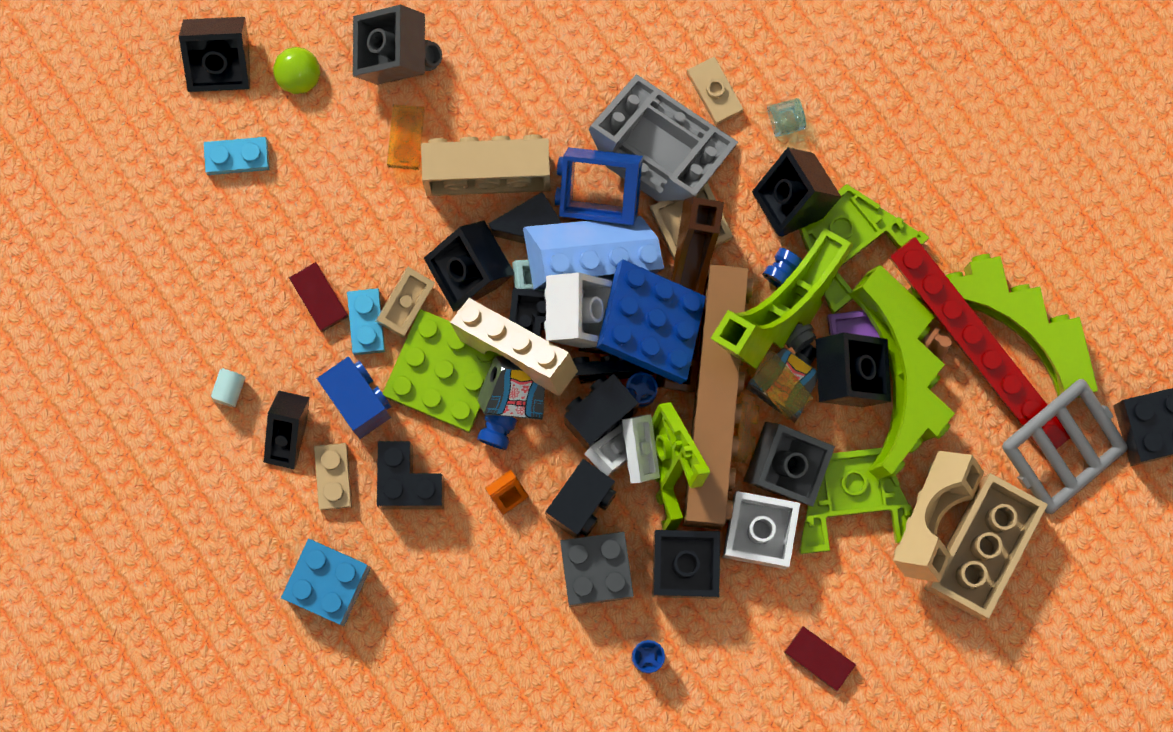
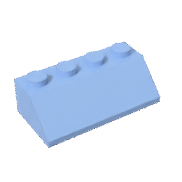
[523,216,664,290]

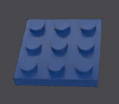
[596,259,706,384]

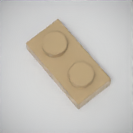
[375,266,435,337]
[314,443,352,511]

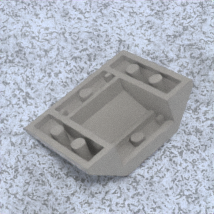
[589,74,738,201]

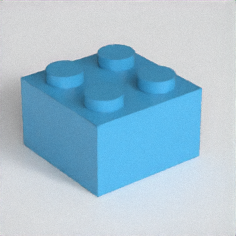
[281,538,371,626]

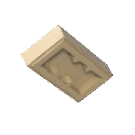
[687,56,744,126]

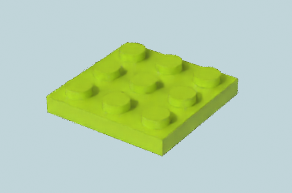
[383,309,502,433]

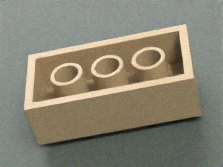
[421,134,551,196]
[924,473,1048,620]

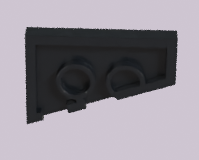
[572,355,655,384]

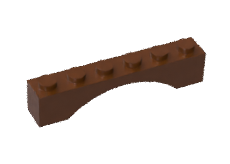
[656,197,724,392]

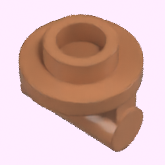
[921,327,952,361]

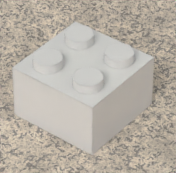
[544,272,613,348]
[722,491,800,570]

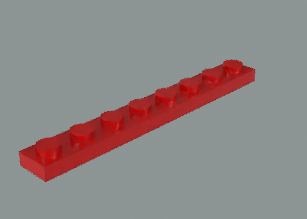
[889,237,1070,453]

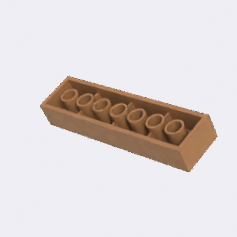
[682,264,753,530]

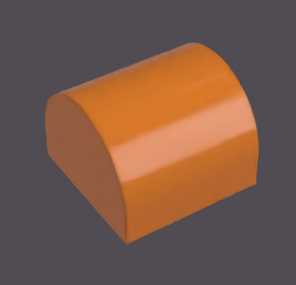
[484,470,529,515]

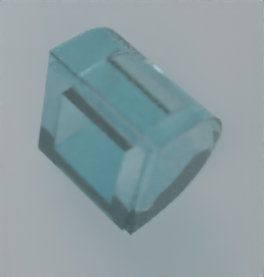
[767,98,806,137]

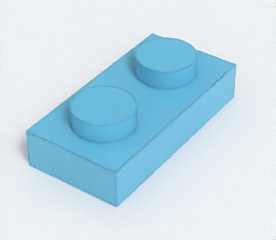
[204,137,270,175]
[347,288,385,355]

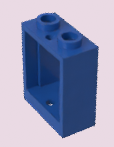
[555,147,643,225]

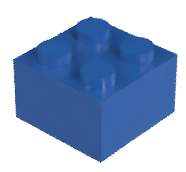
[316,356,391,439]

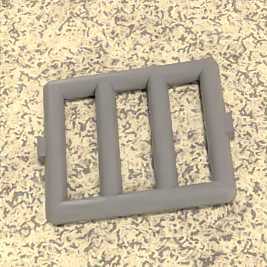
[1002,379,1128,514]

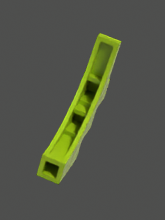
[711,228,853,369]
[908,254,1098,398]
[849,265,955,479]

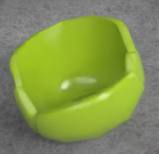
[273,47,320,95]

